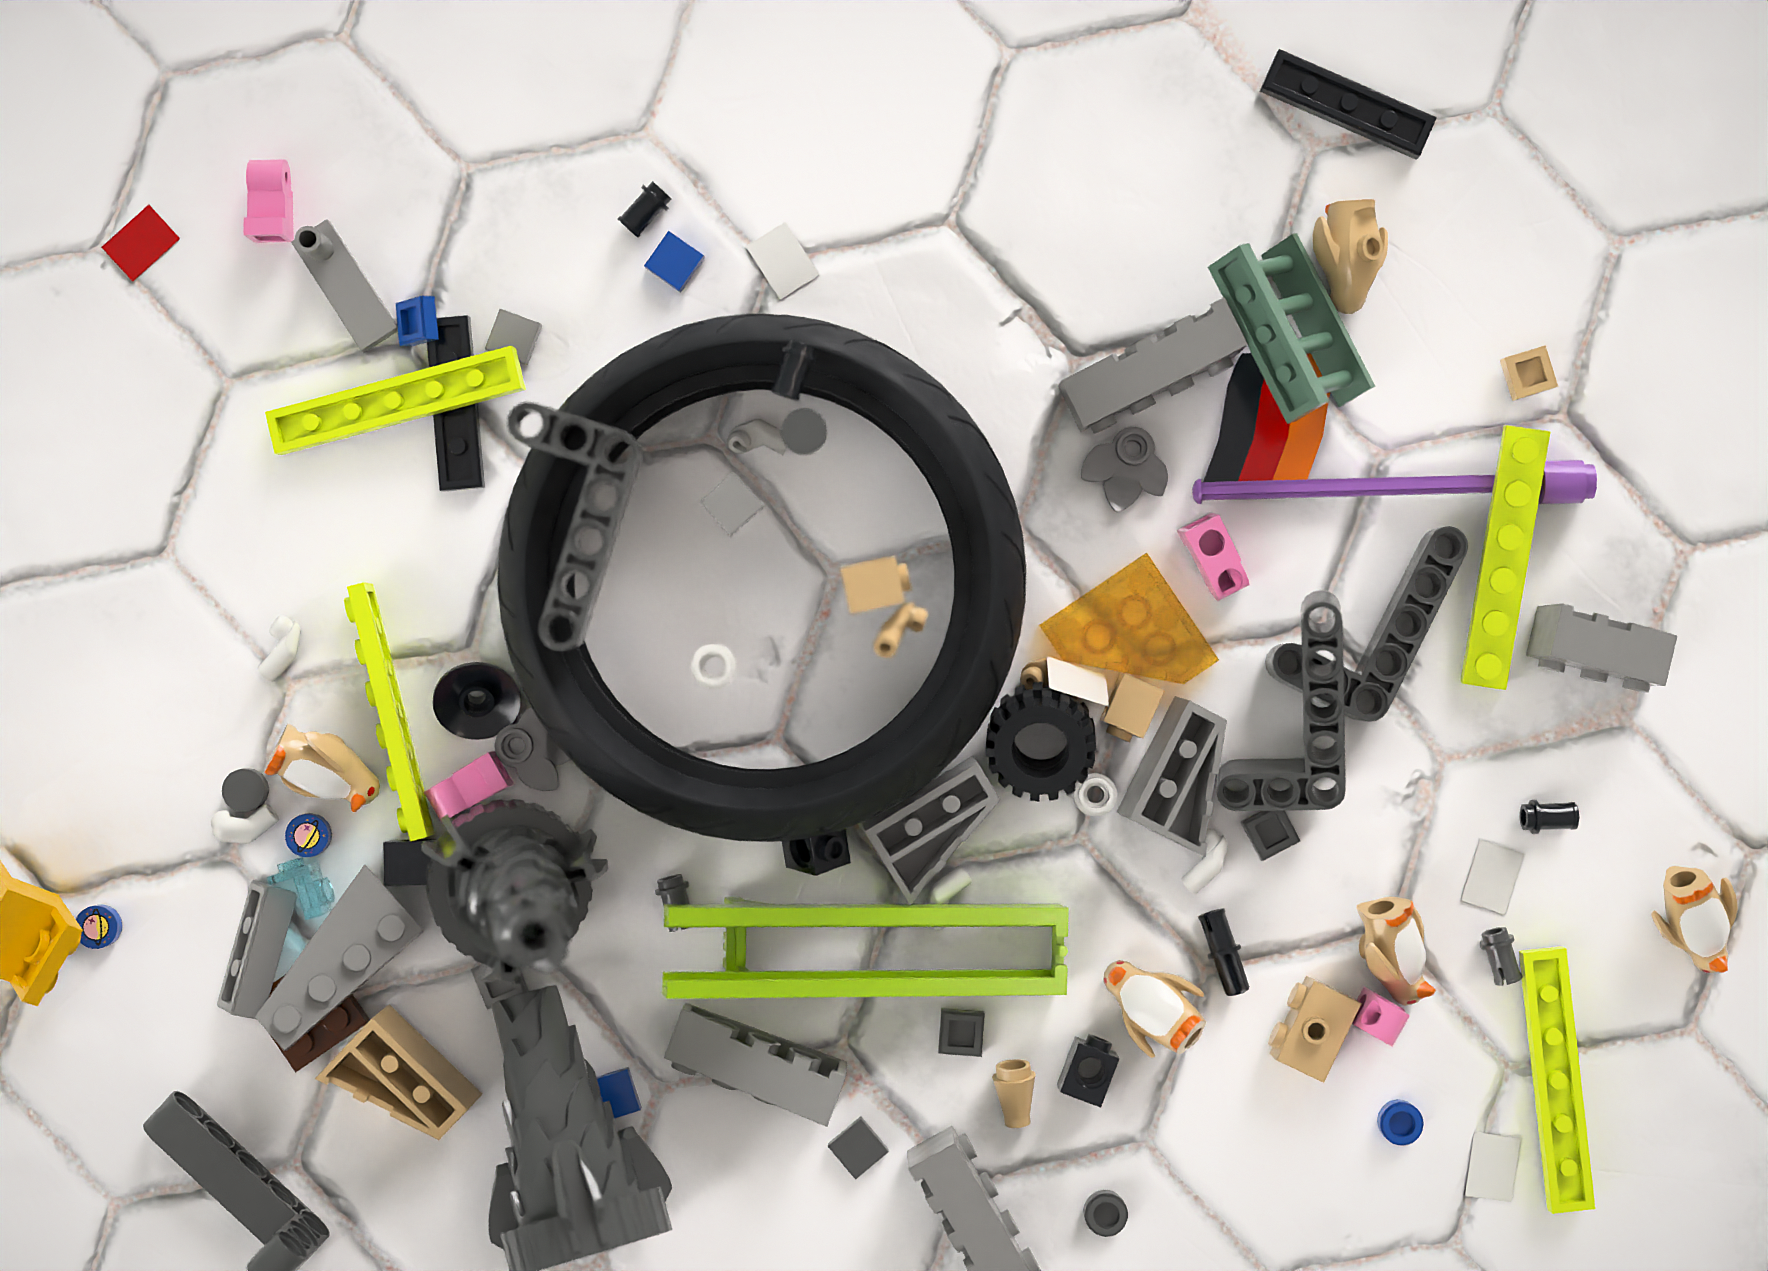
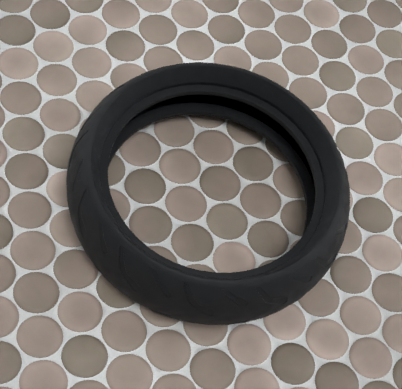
[497,313,1026,842]

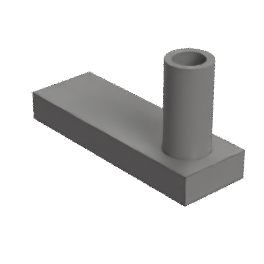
[291,219,398,353]

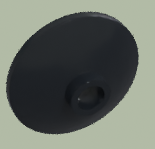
[432,662,521,740]

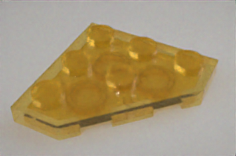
[1038,553,1219,684]

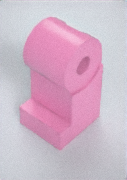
[243,159,294,243]
[1176,513,1250,601]
[424,751,514,823]
[1352,987,1410,1047]

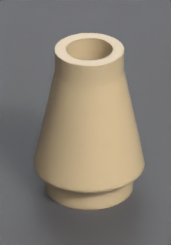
[992,1059,1036,1128]

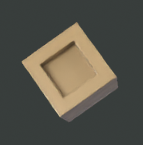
[840,555,912,614]
[1100,673,1164,742]

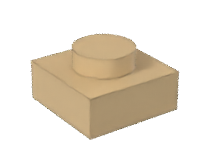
[1500,345,1558,401]

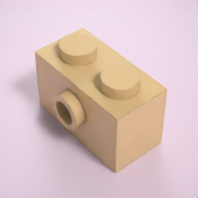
[1268,975,1361,1083]

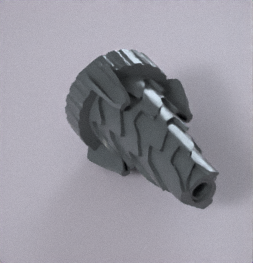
[421,799,608,985]
[489,985,673,1271]

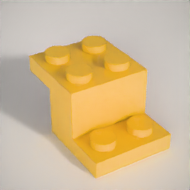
[0,860,83,1007]

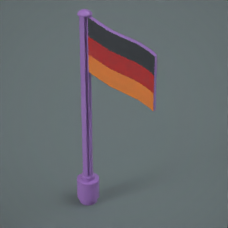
[1192,353,1597,504]

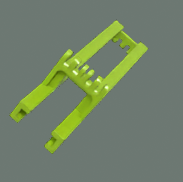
[662,897,1069,999]

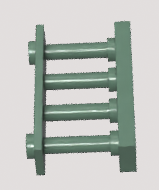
[1208,233,1376,424]

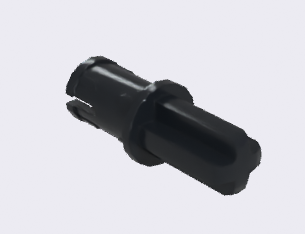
[1198,908,1250,996]

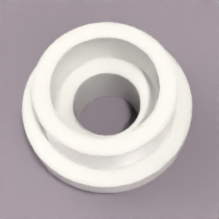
[690,644,737,690]
[1073,773,1117,816]

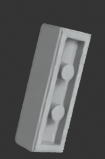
[217,880,297,1019]

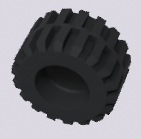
[985,682,1096,802]

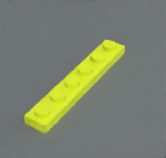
[265,346,526,455]
[1460,425,1551,690]
[344,582,435,841]
[1518,946,1596,1214]

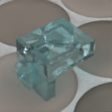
[267,857,335,920]

